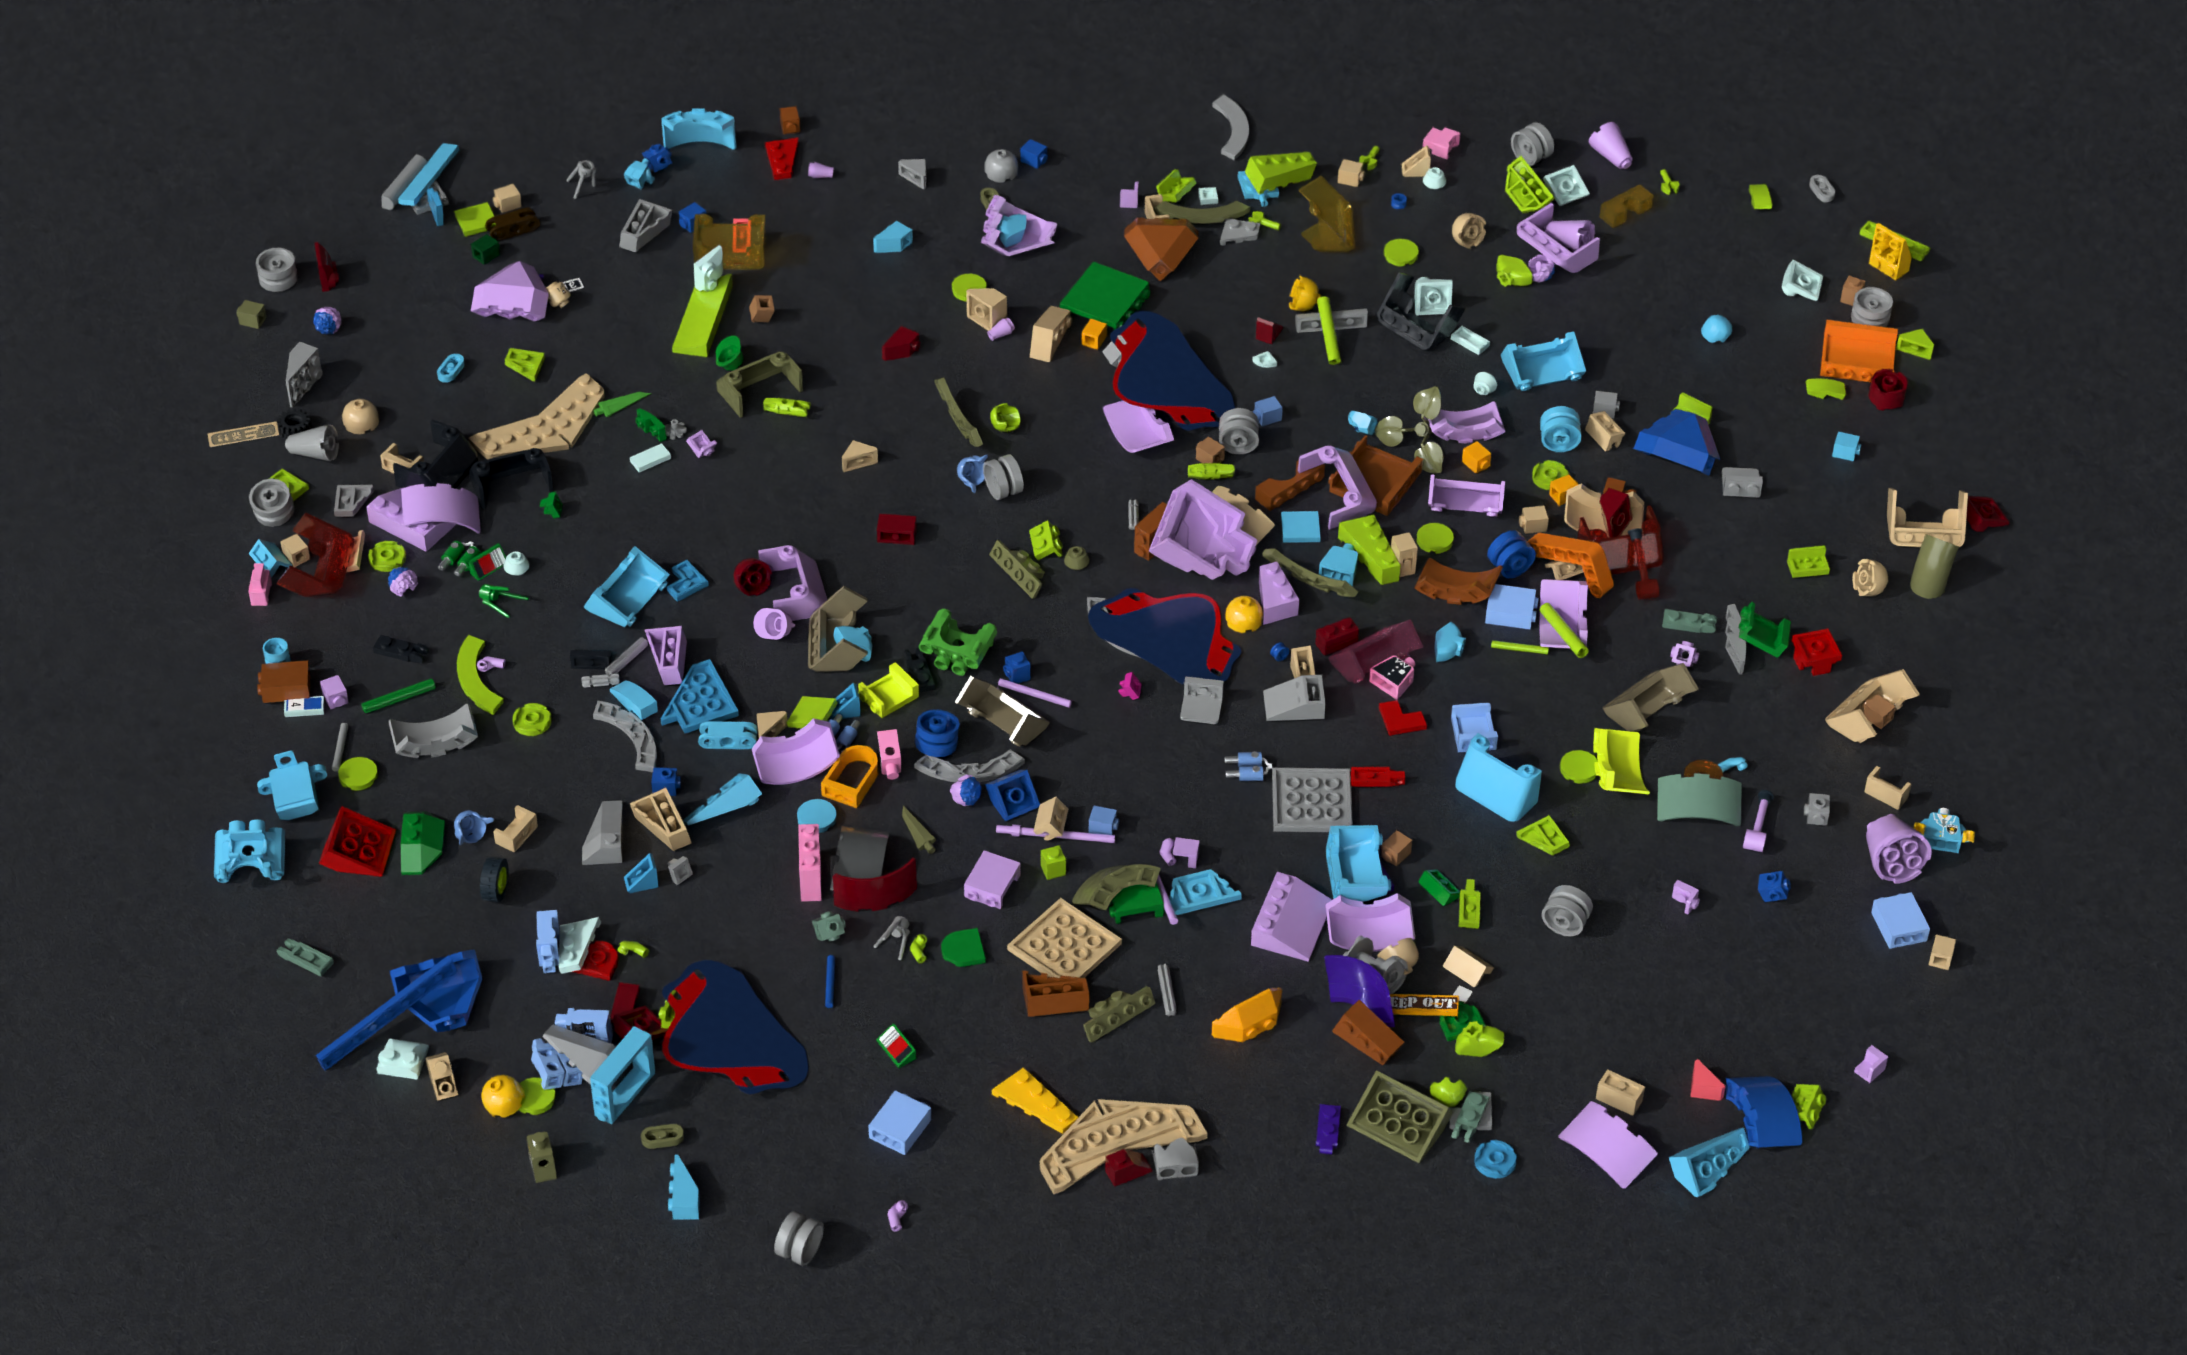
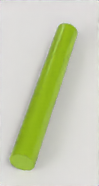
[1491,640,1549,655]

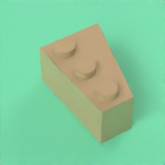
[630,788,691,851]

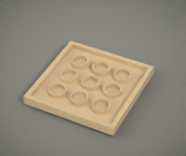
[1007,898,1122,978]

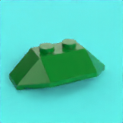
[401,811,445,875]

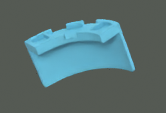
[662,108,736,150]

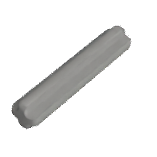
[605,637,648,676]
[1158,964,1177,1016]

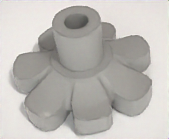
[665,419,687,440]

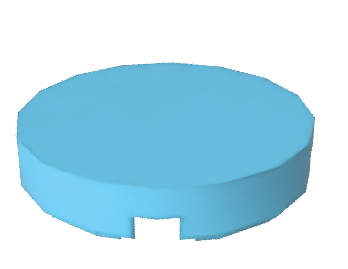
[797,799,837,833]

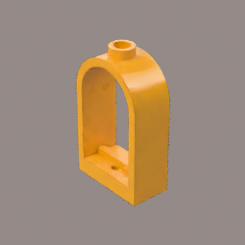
[821,745,878,808]

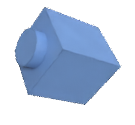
[1253,396,1282,427]
[1089,806,1119,835]

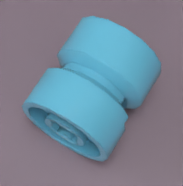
[263,638,291,664]

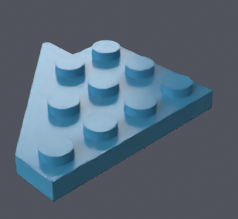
[661,659,739,734]

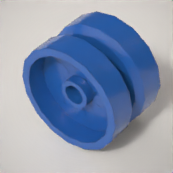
[1487,530,1536,578]
[915,709,960,757]

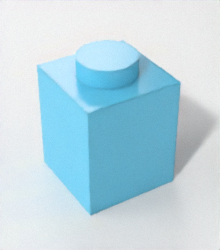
[1832,431,1862,461]

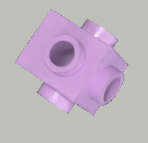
[1670,641,1699,668]

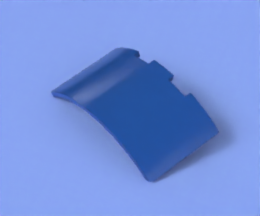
[1726,1076,1802,1147]

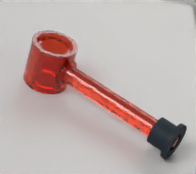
[1628,528,1659,600]

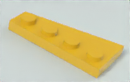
[992,1068,1078,1134]

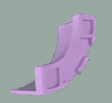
[1103,400,1174,453]
[1428,401,1506,443]
[401,483,481,534]
[1539,579,1588,648]
[752,718,840,785]
[1325,893,1415,952]
[1558,1101,1658,1189]

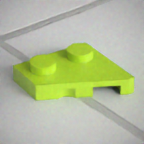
[1516,815,1570,856]

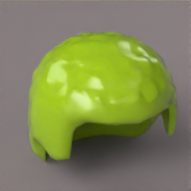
[990,403,1021,432]
[1430,1077,1467,1108]

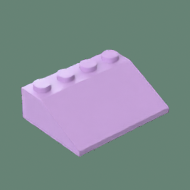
[366,487,456,552]
[1251,872,1332,962]

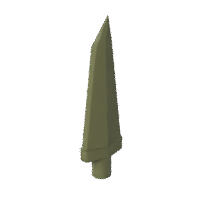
[902,805,936,854]

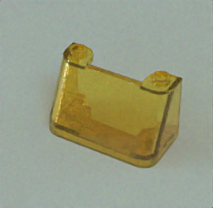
[693,214,765,270]

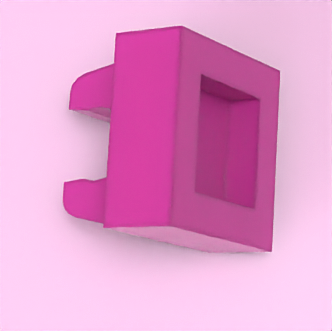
[1118,672,1142,700]

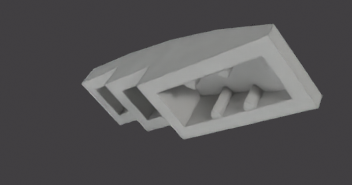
[1725,604,1746,674]

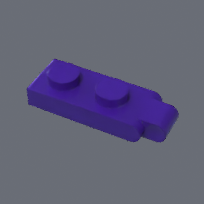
[1316,1104,1341,1154]

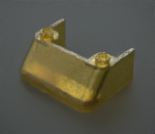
[1299,176,1355,252]

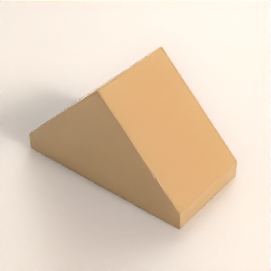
[1401,145,1431,177]
[842,440,878,472]
[1290,645,1315,679]
[757,711,788,738]

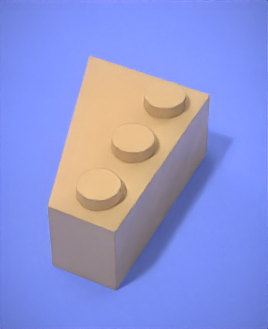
[1030,306,1072,362]

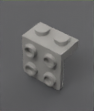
[1722,467,1763,497]
[1180,677,1224,724]

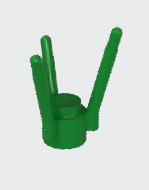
[479,584,529,618]

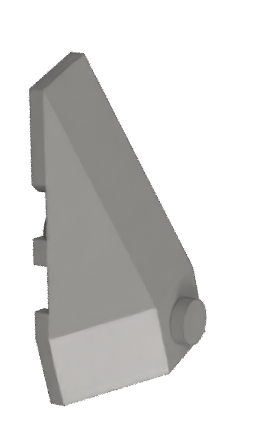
[582,800,623,865]
[543,1024,616,1084]

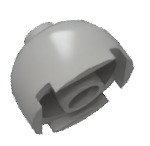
[984,149,1019,182]

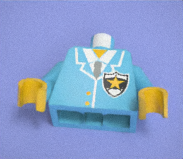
[1913,808,1975,853]

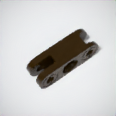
[485,207,540,241]

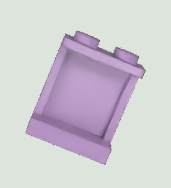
[964,851,1020,909]

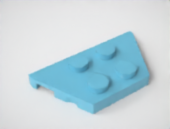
[1170,869,1242,915]

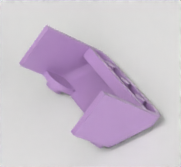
[1517,203,1600,273]
[1298,446,1377,530]
[1428,475,1505,517]
[758,545,827,621]

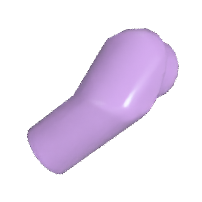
[888,1200,908,1231]

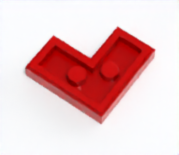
[1379,700,1427,736]

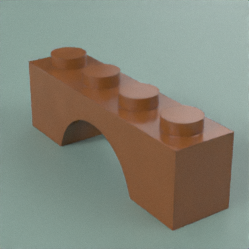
[1255,460,1325,511]

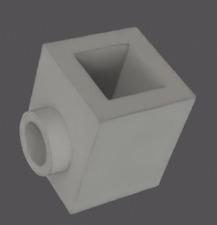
[1804,793,1830,826]

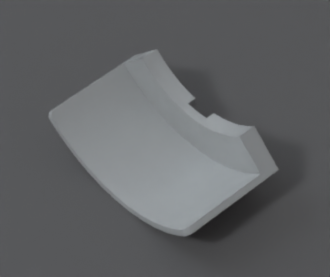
[388,704,478,758]

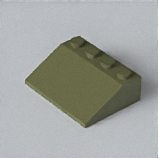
[1346,1070,1453,1164]

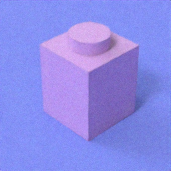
[320,675,349,710]

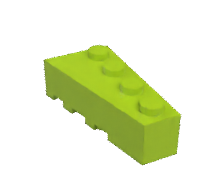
[1245,152,1317,194]
[1338,515,1400,585]

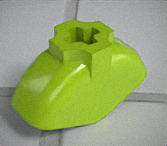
[1496,255,1532,287]
[1455,1021,1504,1057]

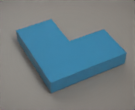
[427,188,444,227]
[666,560,709,602]

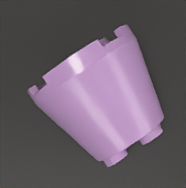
[1866,814,1932,884]

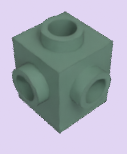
[812,911,846,942]

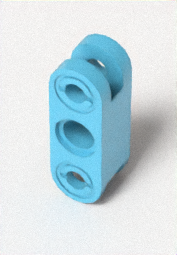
[698,721,758,749]

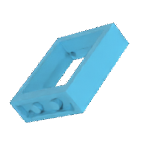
[590,1026,655,1124]

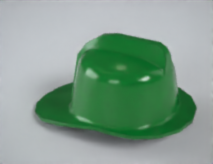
[716,336,744,371]

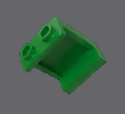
[1738,602,1791,658]
[1109,882,1164,924]

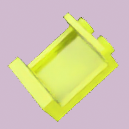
[858,662,919,718]

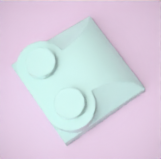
[1543,165,1590,206]
[694,245,723,292]
[1782,260,1823,301]
[1414,277,1453,315]
[377,1039,429,1080]

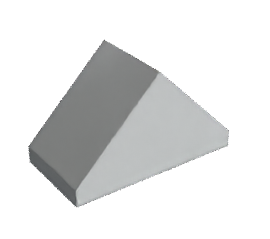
[899,159,926,189]

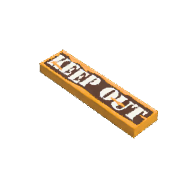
[1390,994,1459,1016]

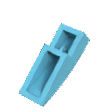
[610,680,658,720]

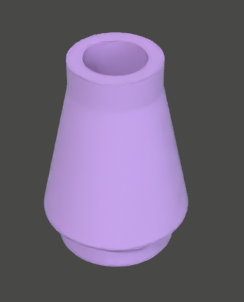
[808,161,833,178]
[987,317,1015,341]

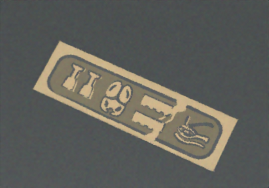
[207,422,279,447]

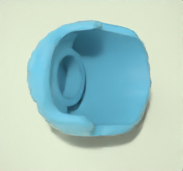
[1701,315,1733,343]

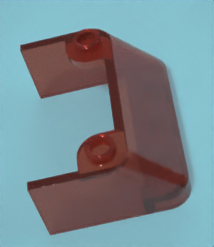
[1577,506,1664,575]
[277,512,355,597]

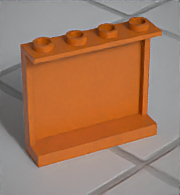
[1820,320,1898,382]

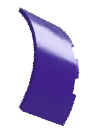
[1324,955,1395,1028]

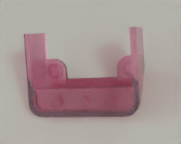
[1328,619,1423,684]

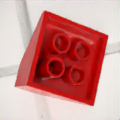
[319,806,396,877]

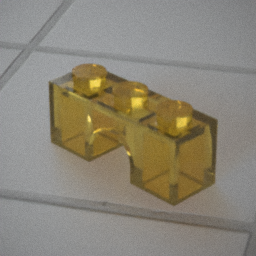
[1600,184,1654,228]

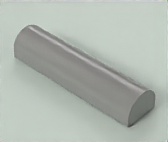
[382,154,427,210]
[1295,309,1368,333]

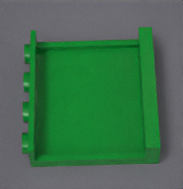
[1060,262,1150,330]

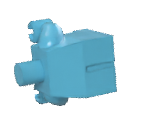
[624,159,655,189]

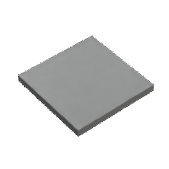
[1272,768,1353,832]

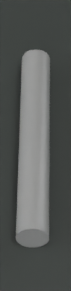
[332,723,349,771]

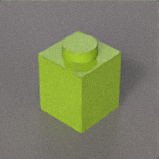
[1041,845,1066,880]

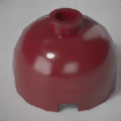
[733,558,772,596]

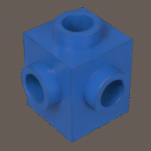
[642,143,672,172]
[1758,871,1791,902]

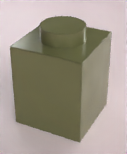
[237,300,267,329]

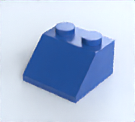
[985,770,1040,821]

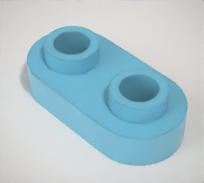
[437,354,465,383]

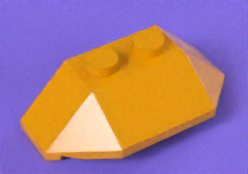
[1212,987,1282,1042]

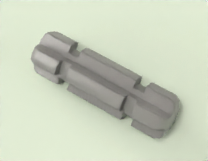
[1128,499,1139,530]
[582,673,620,688]

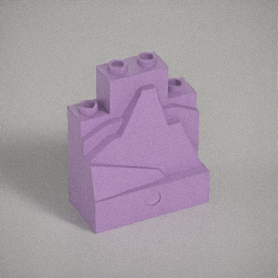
[1149,479,1257,580]

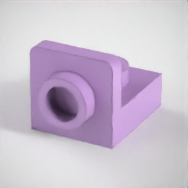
[1672,880,1700,915]

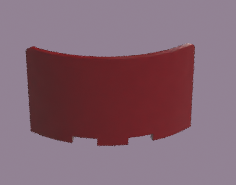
[833,858,917,912]

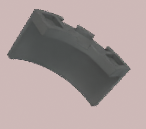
[830,826,890,890]

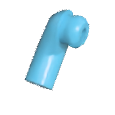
[1717,757,1748,773]

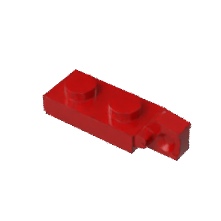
[1351,767,1405,787]

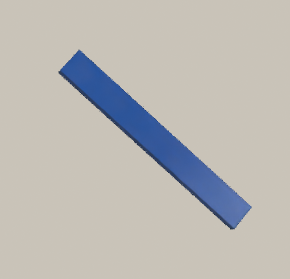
[316,956,457,1071]

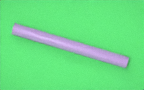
[998,678,1072,708]
[1156,875,1178,925]

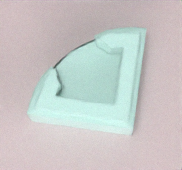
[1253,351,1277,368]

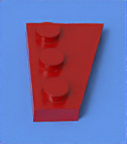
[765,138,799,180]

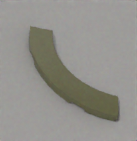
[1154,201,1250,223]
[934,377,983,447]
[1262,549,1358,597]

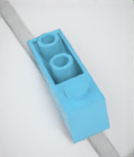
[668,1155,700,1220]

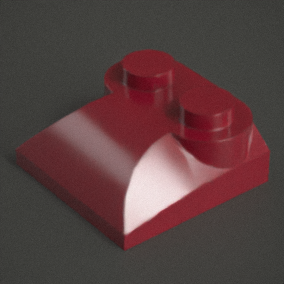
[314,242,339,292]
[1966,496,2010,532]
[612,1006,668,1041]

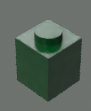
[471,234,500,265]

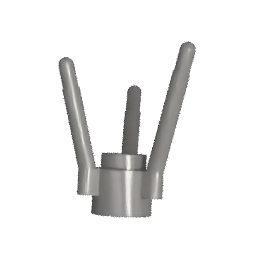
[567,160,597,199]
[874,916,910,961]

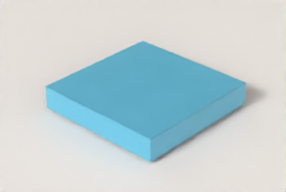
[1281,511,1320,543]

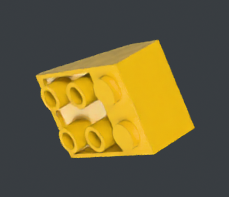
[1869,223,1912,280]

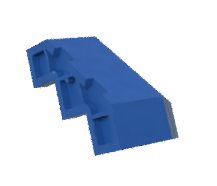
[1634,409,1721,476]
[390,949,482,1032]

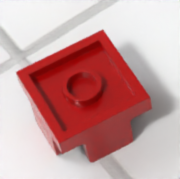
[1792,629,1842,676]

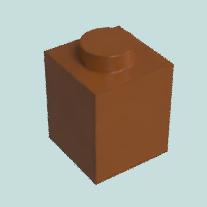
[780,106,800,134]

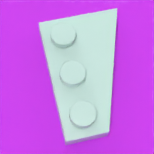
[559,917,601,974]

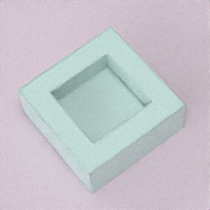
[1198,187,1218,205]

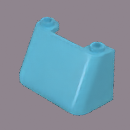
[1501,332,1586,391]
[584,546,670,627]
[1455,733,1542,822]
[1326,825,1391,902]

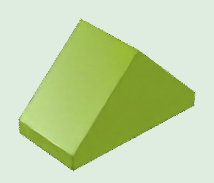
[1896,329,1934,360]

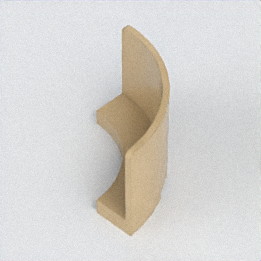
[1564,483,1644,539]
[1212,486,1275,546]

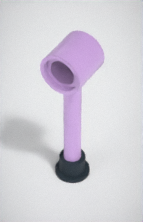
[1743,790,1774,852]

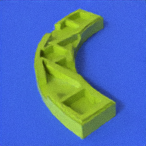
[457,635,504,715]

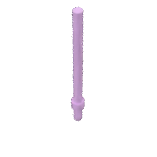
[996,824,1115,843]

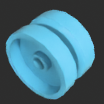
[1540,406,1581,452]

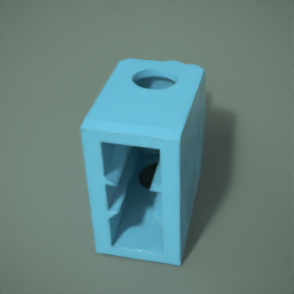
[1319,543,1358,586]

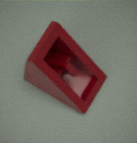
[1256,317,1284,345]

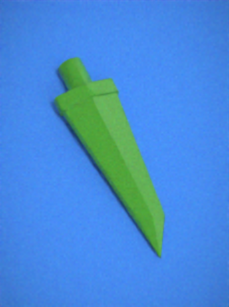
[593,392,651,417]

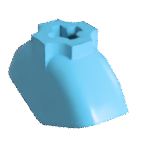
[996,214,1026,248]
[1434,622,1466,662]
[834,626,873,662]

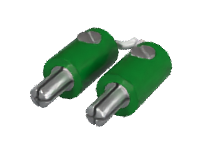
[438,541,481,576]

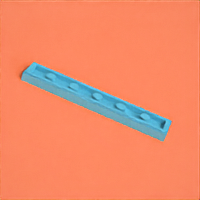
[398,143,459,206]

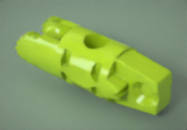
[763,398,811,417]
[1188,463,1235,480]

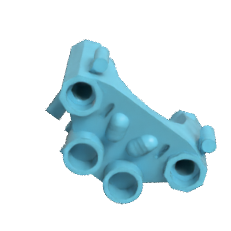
[214,819,285,883]

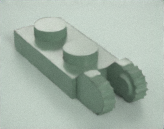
[1662,609,1717,634]
[276,938,334,977]
[1452,1091,1489,1143]

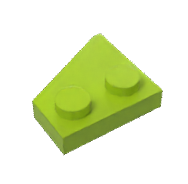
[505,348,545,381]

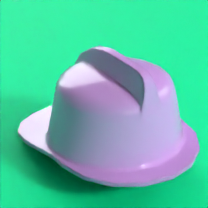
[753,608,795,640]

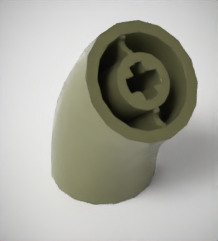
[1910,534,1959,599]

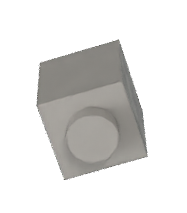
[1593,391,1620,419]

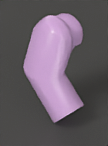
[477,656,506,672]
[1160,838,1176,866]

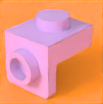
[686,430,717,458]

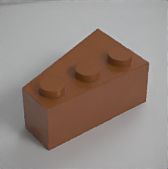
[1022,971,1089,1017]
[1332,1000,1404,1065]

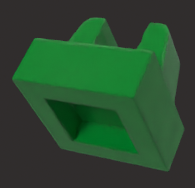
[540,492,563,519]

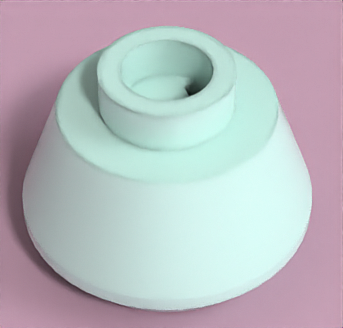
[1423,167,1446,190]
[1474,372,1497,395]
[504,552,529,576]

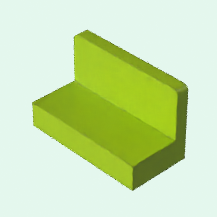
[1672,392,1713,425]

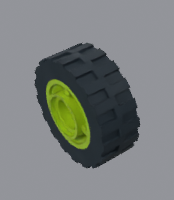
[480,857,509,902]

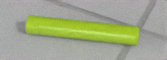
[1317,297,1341,365]
[1540,603,1589,658]

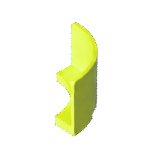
[1593,728,1650,794]

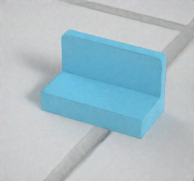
[249,539,292,577]

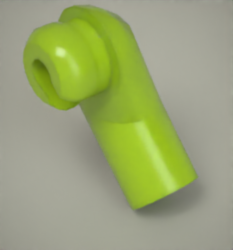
[910,934,927,963]
[618,941,649,958]

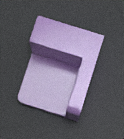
[1120,182,1138,208]
[1173,837,1199,868]
[1854,1045,1888,1083]

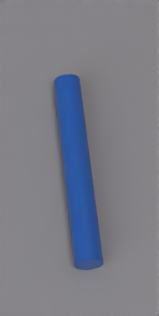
[825,955,835,1008]

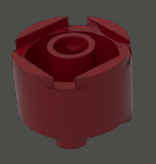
[1868,369,1908,411]

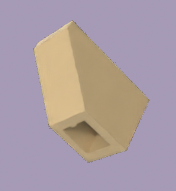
[425,1052,458,1100]

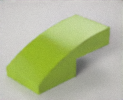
[1749,184,1772,209]
[1806,378,1846,400]

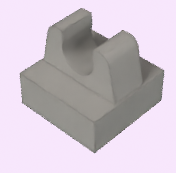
[667,856,693,885]

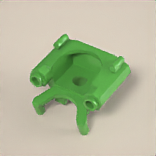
[918,609,997,676]

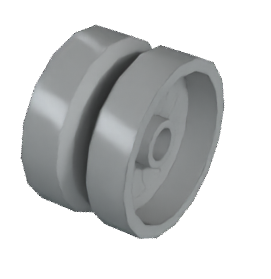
[1511,122,1554,166]
[256,248,298,292]
[1851,287,1893,327]
[1219,408,1259,455]
[983,454,1024,500]
[249,478,295,527]
[1542,885,1593,936]
[774,1211,824,1266]

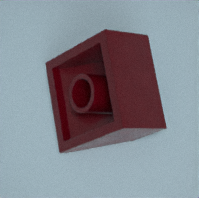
[1599,488,1633,544]

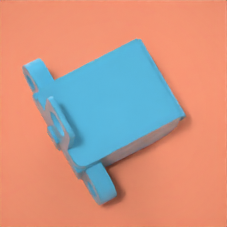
[257,750,327,820]

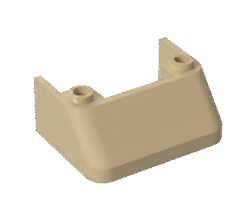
[1887,488,1968,547]
[1825,669,1920,743]

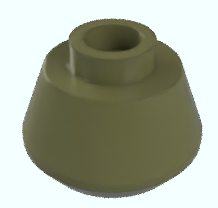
[1064,546,1090,570]

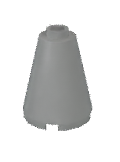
[285,425,339,461]

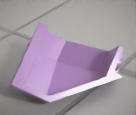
[981,195,1057,256]
[471,261,549,322]

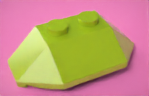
[1505,156,1555,213]

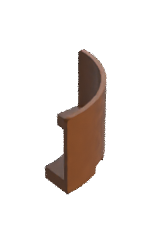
[1414,558,1503,605]

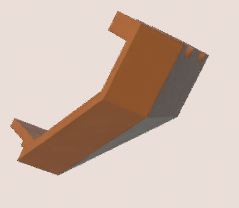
[1124,218,1198,281]

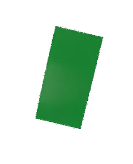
[635,408,666,442]

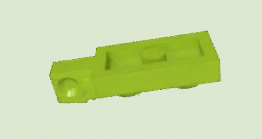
[1459,879,1480,929]

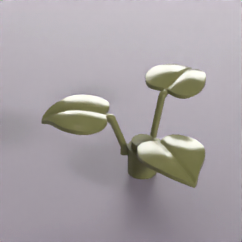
[1375,386,1444,473]

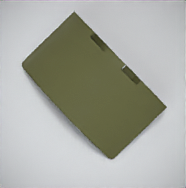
[1072,864,1161,910]

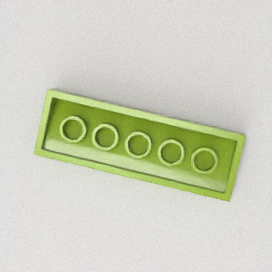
[672,273,733,357]

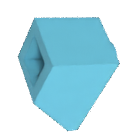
[873,221,913,253]

